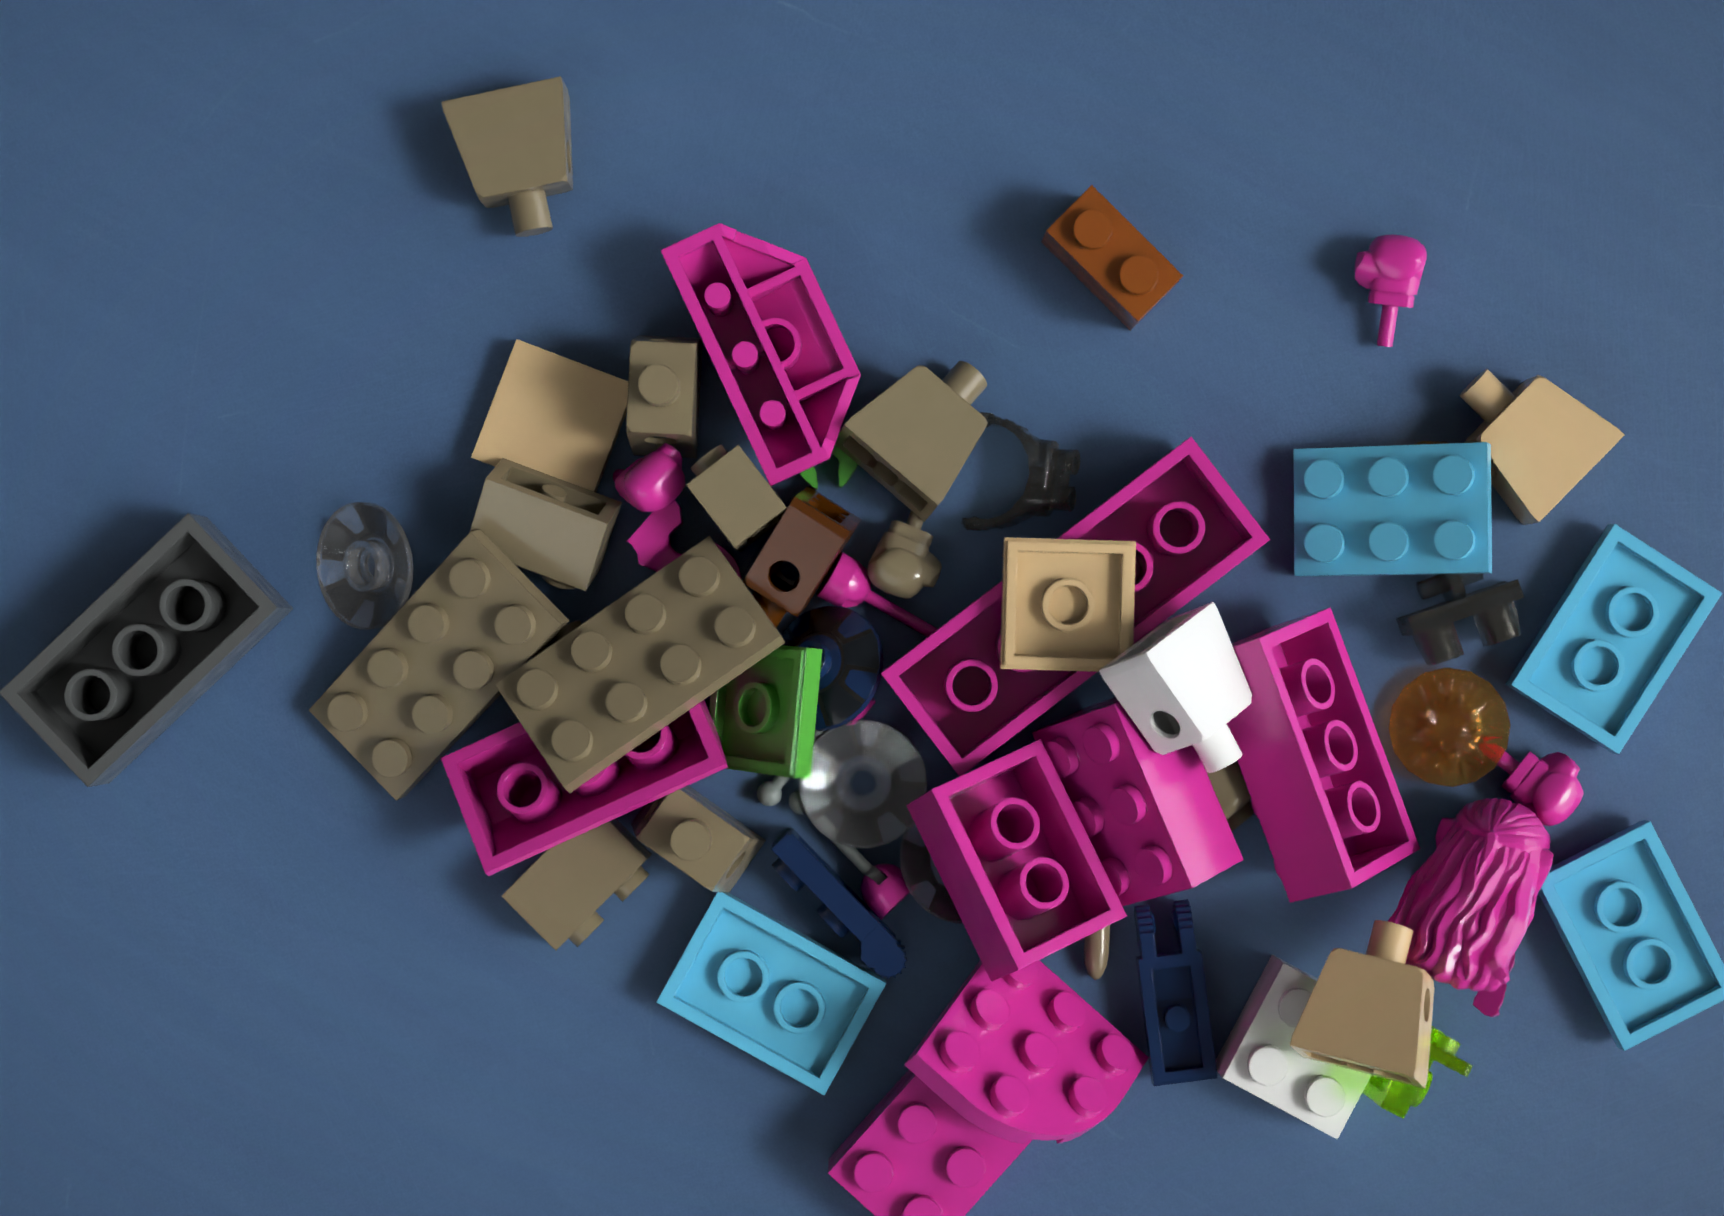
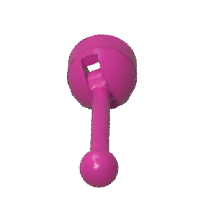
[817,552,938,637]

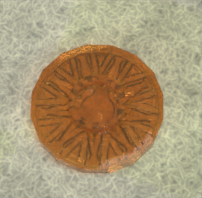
[1389,668,1511,787]

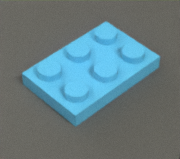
[1293,442,1492,577]
[1505,524,1722,754]
[1538,820,1724,1051]
[656,892,886,1096]

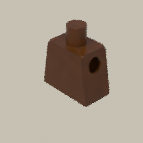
[743,486,862,628]

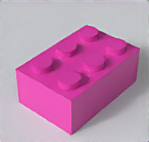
[1032,697,1244,906]
[906,739,1127,981]
[828,1070,1033,1216]

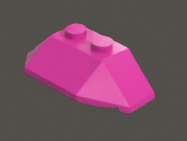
[660,223,861,486]

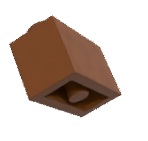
[1041,185,1183,331]

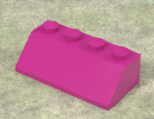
[441,700,728,876]

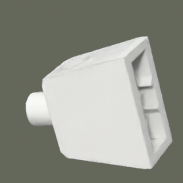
[1099,602,1252,773]

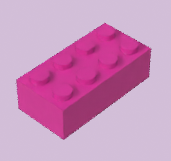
[1227,607,1420,903]

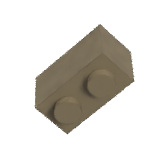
[686,444,787,552]
[469,458,622,591]
[501,819,652,951]

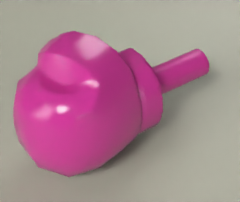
[1354,235,1427,347]
[613,443,686,512]
[1477,737,1584,827]

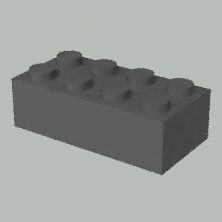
[0,513,294,787]

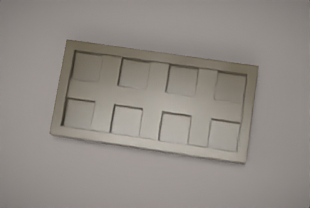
[309,529,570,801]
[495,536,785,793]

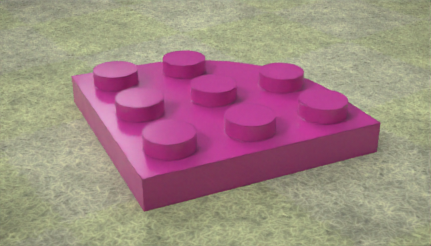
[904,960,1149,1144]

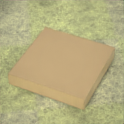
[471,339,629,492]
[1000,537,1136,672]

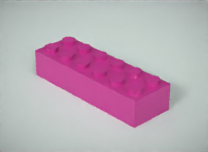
[881,437,1270,777]

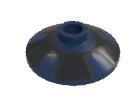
[781,606,883,731]

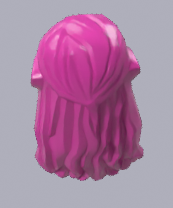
[1388,798,1554,1017]

